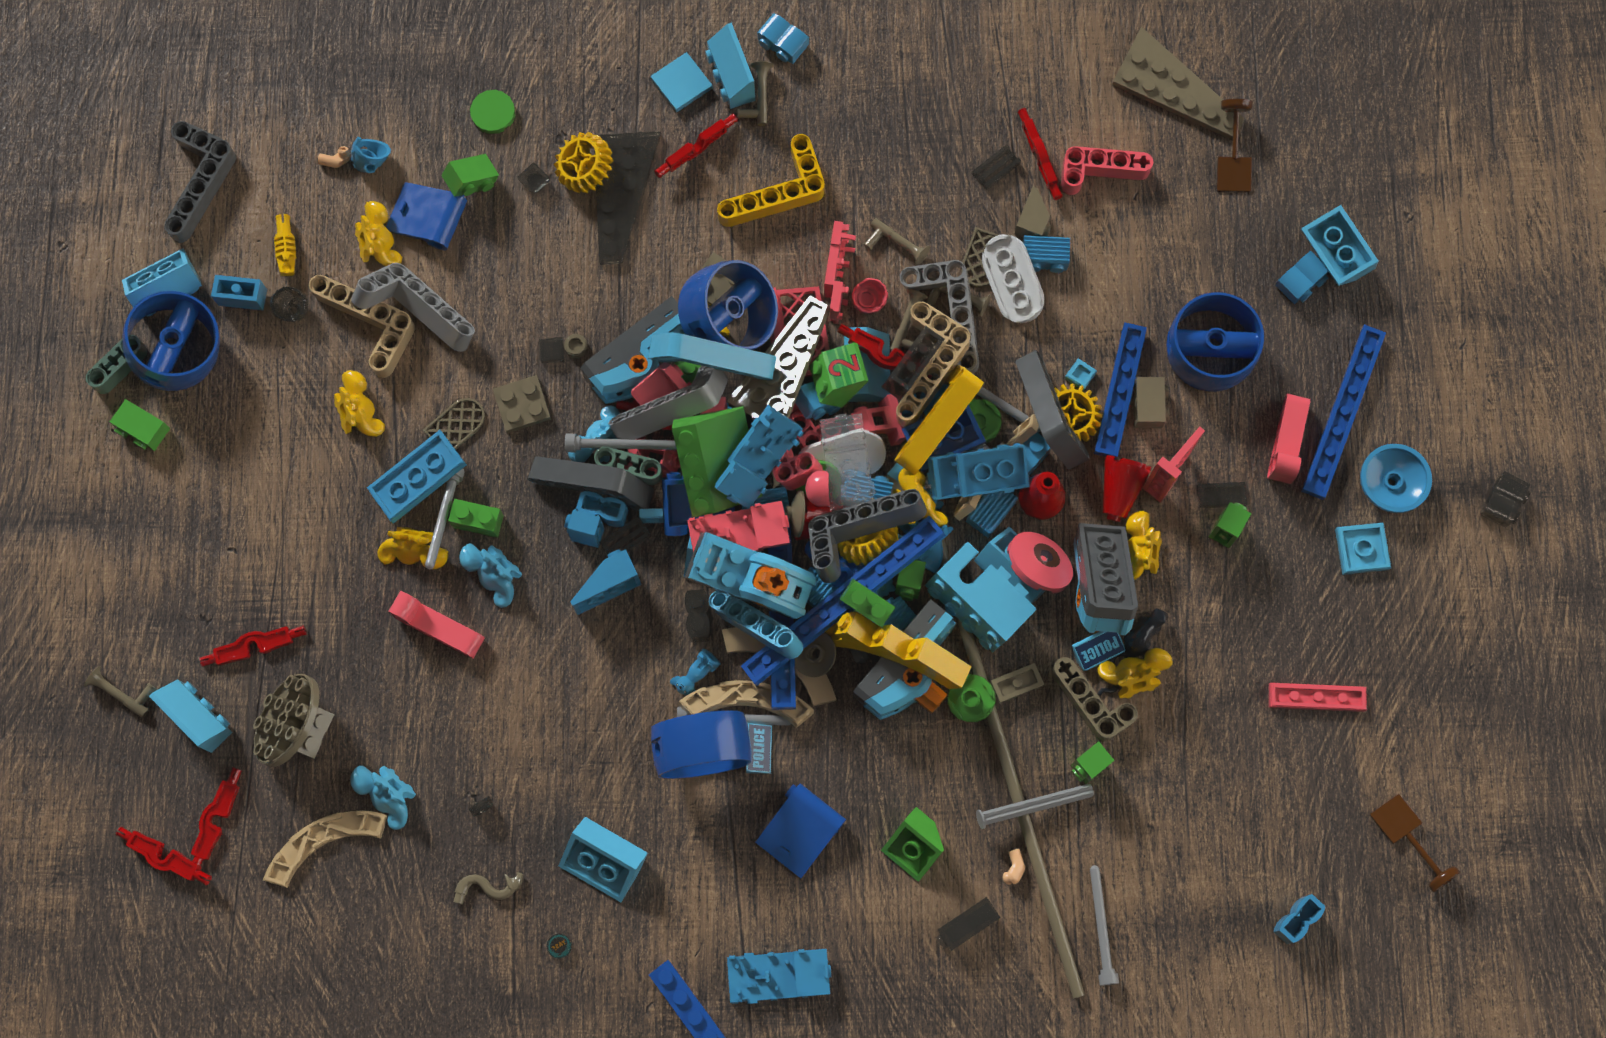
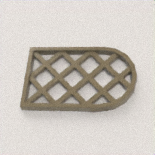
[961,227,998,288]
[423,398,485,449]

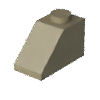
[1014,186,1052,238]

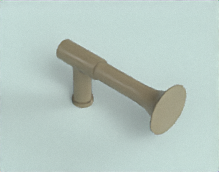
[737,61,774,126]
[863,218,930,266]
[926,277,991,317]
[890,289,928,355]
[84,666,157,718]

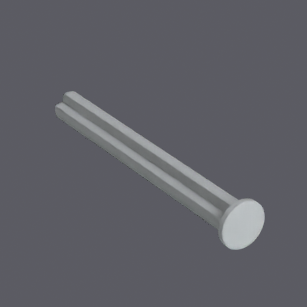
[976,784,1094,829]

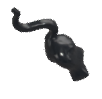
[1097,608,1168,696]

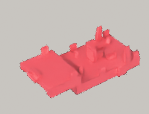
[824,221,856,324]
[687,501,790,552]

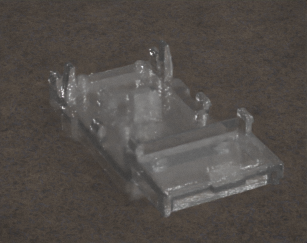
[820,413,876,512]

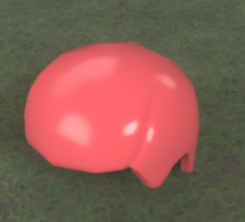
[851,278,888,314]
[805,471,830,507]

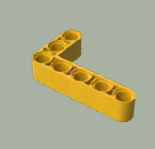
[717,134,825,227]
[895,365,984,475]

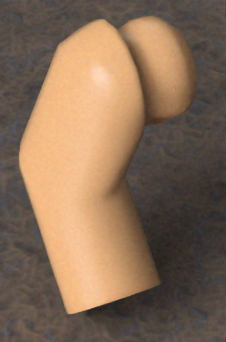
[318,146,351,168]
[1003,849,1025,885]

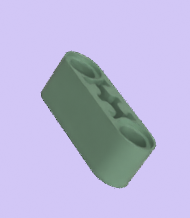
[86,335,148,394]
[594,447,663,485]

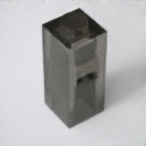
[936,897,1000,951]

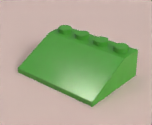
[672,406,763,517]

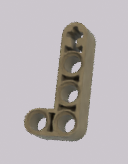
[1052,657,1138,741]

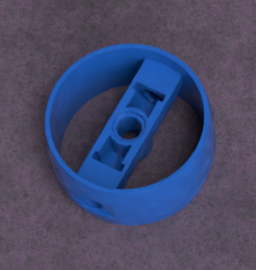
[678,260,778,350]
[123,291,220,391]
[1166,292,1264,392]
[651,711,752,779]

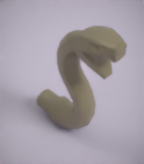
[453,872,523,905]

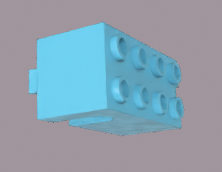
[925,542,1036,652]

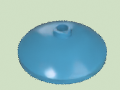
[1360,444,1432,513]

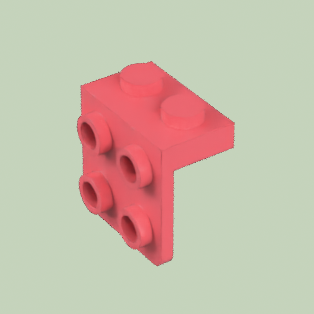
[631,362,692,406]

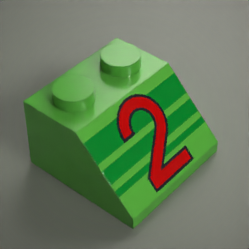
[809,343,868,408]

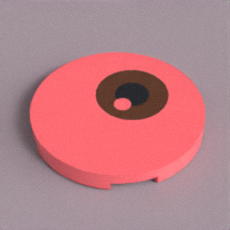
[1007,532,1073,594]

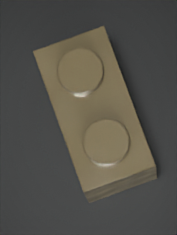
[1133,377,1169,428]

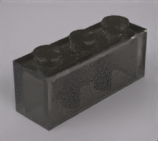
[881,326,945,400]

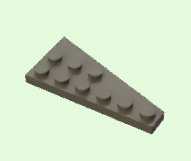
[1112,27,1244,140]
[726,296,830,420]

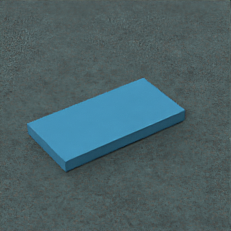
[367,430,467,524]

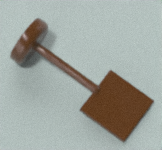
[1217,99,1253,192]
[1370,794,1461,893]

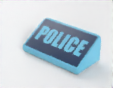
[1072,631,1125,671]
[746,723,772,774]

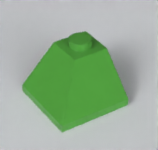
[881,807,944,882]

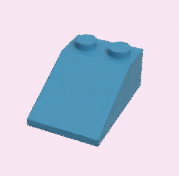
[570,549,642,615]

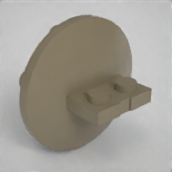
[253,674,335,767]

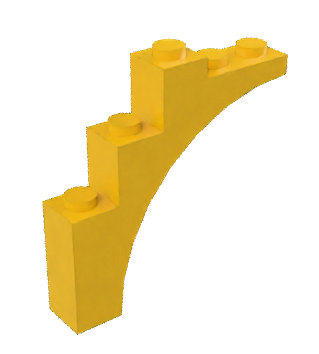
[825,612,971,689]

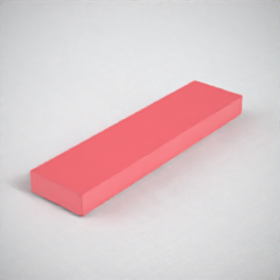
[1269,683,1367,712]

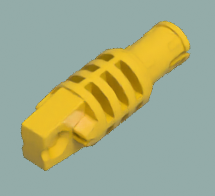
[274,214,296,276]

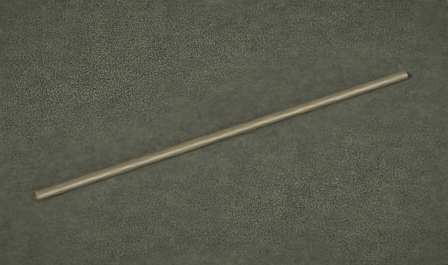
[940,539,1085,999]

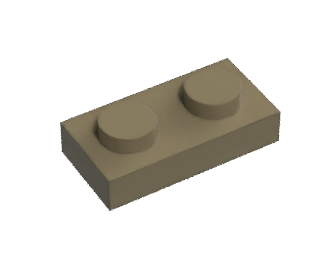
[990,663,1044,704]

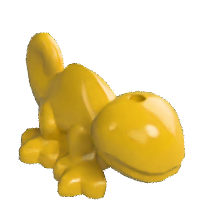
[355,201,402,266]
[334,370,385,437]
[893,468,948,527]
[1126,511,1162,580]
[377,527,449,569]
[1097,648,1173,698]

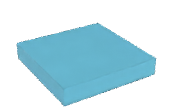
[650,52,713,113]
[1335,523,1391,575]

